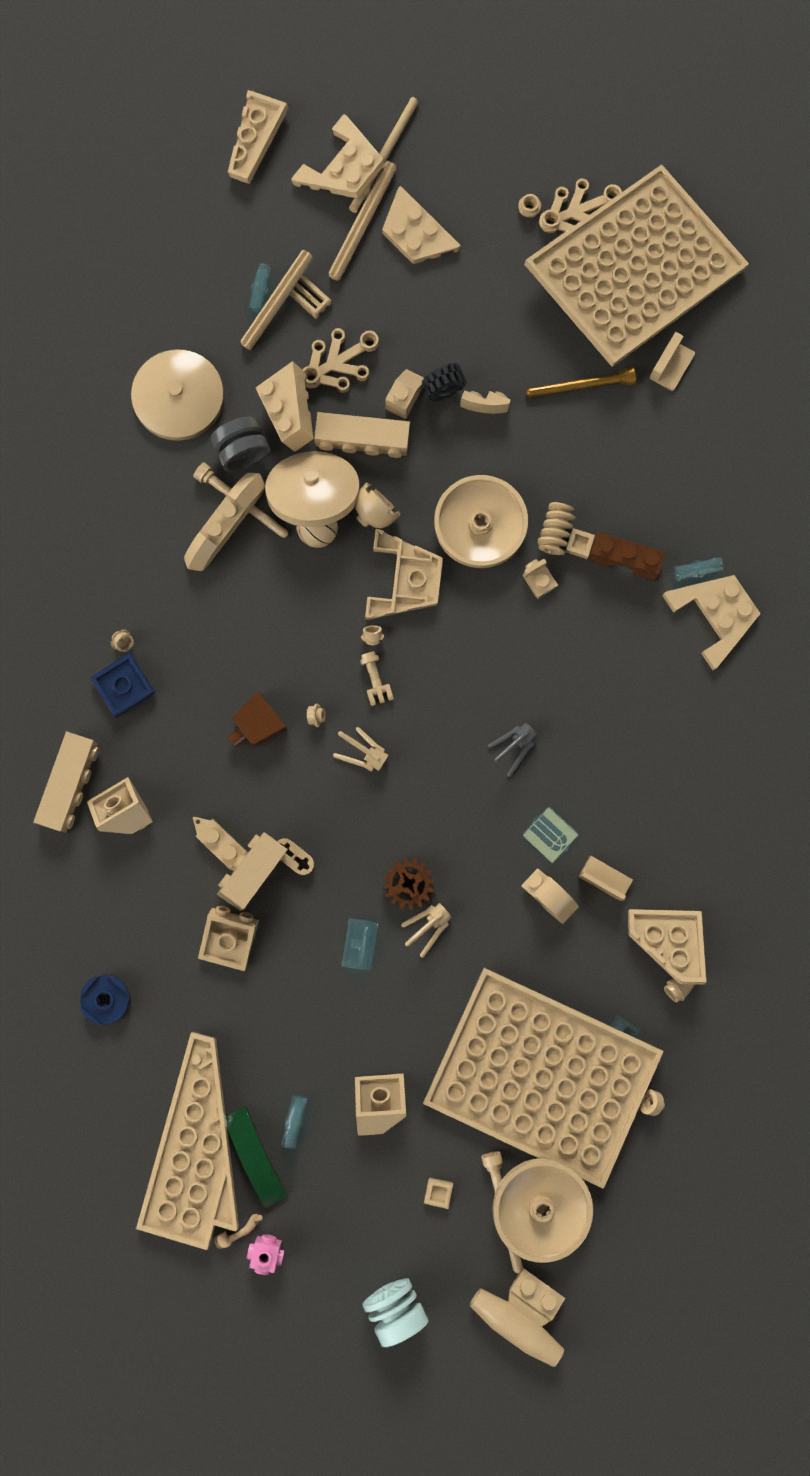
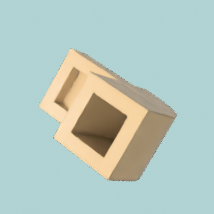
[521,868,579,924]

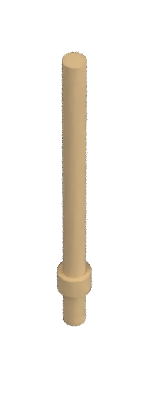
[349,97,419,213]

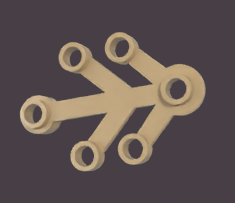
[539,178,622,233]
[302,328,379,393]

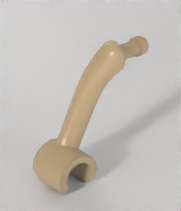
[214,1214,263,1249]

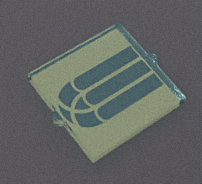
[522,806,579,863]

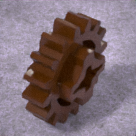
[382,857,435,910]

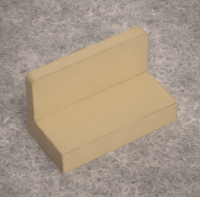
[649,332,695,391]
[578,856,633,901]

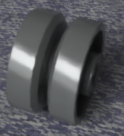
[210,416,270,472]

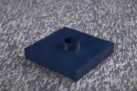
[90,653,156,718]

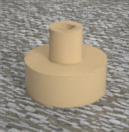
[639,1089,665,1116]

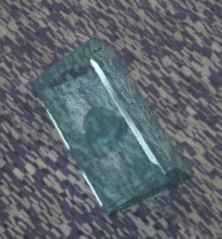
[342,918,378,970]

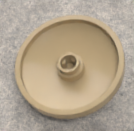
[131,350,224,441]
[265,451,359,527]
[434,475,528,568]
[493,1158,593,1263]

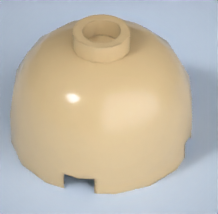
[355,482,400,528]

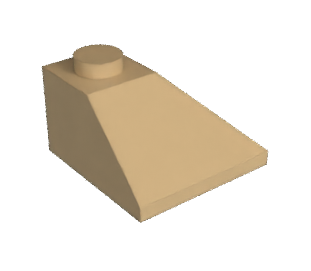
[87,777,153,834]
[355,1074,406,1136]

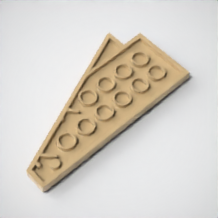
[136,1032,239,1250]

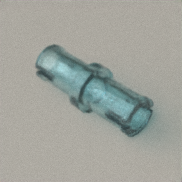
[248,263,272,313]
[673,557,723,581]
[280,1095,307,1149]

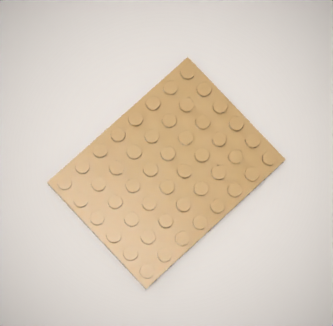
[524,165,749,367]
[423,968,664,1189]

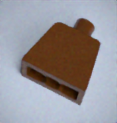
[228,691,287,748]

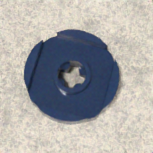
[80,975,131,1024]

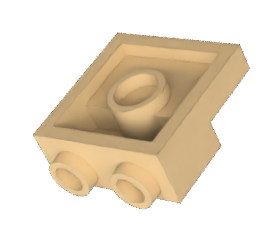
[198,906,259,971]

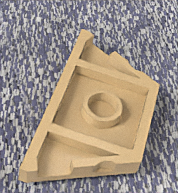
[382,186,461,264]

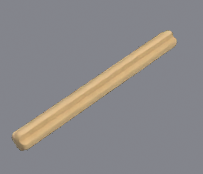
[329,161,396,281]

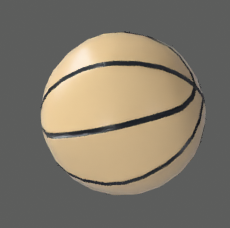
[296,521,338,548]

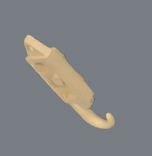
[193,817,248,871]

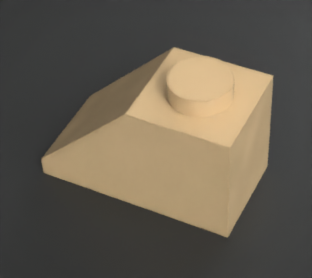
[385,369,424,419]

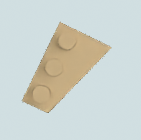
[256,361,314,452]
[217,832,288,911]

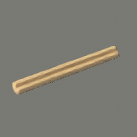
[240,250,313,350]

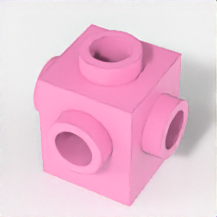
[247,1235,284,1275]

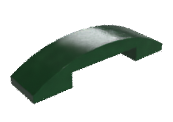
[226,1106,288,1208]

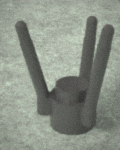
[488,723,538,777]

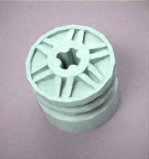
[363,1278,429,1347]

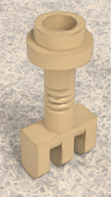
[360,651,394,706]

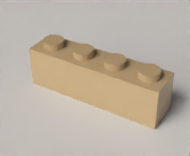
[314,412,410,458]
[33,731,99,833]

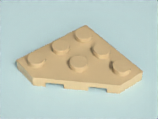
[628,909,706,985]

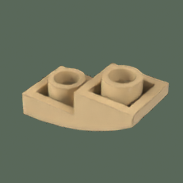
[460,391,511,414]

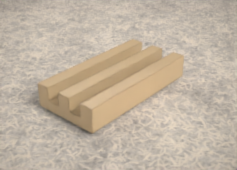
[289,274,332,319]

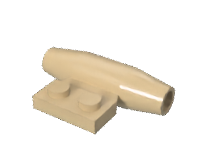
[470,1268,565,1367]

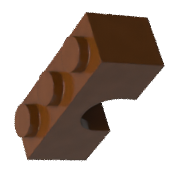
[588,532,666,581]

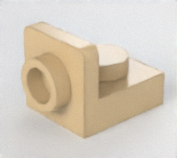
[523,559,558,599]

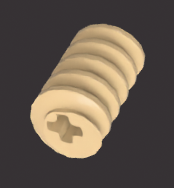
[537,502,576,555]

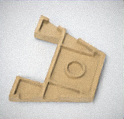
[291,114,385,198]
[365,529,443,620]
[662,575,760,670]

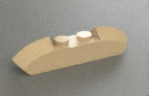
[184,473,265,571]

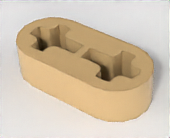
[277,838,315,875]

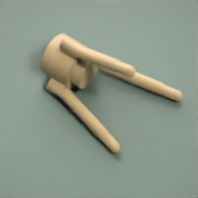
[333,727,388,772]
[401,903,452,958]

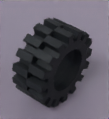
[422,363,467,402]

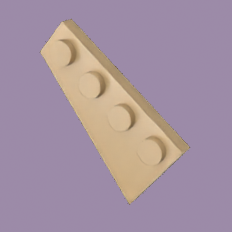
[228,90,289,184]

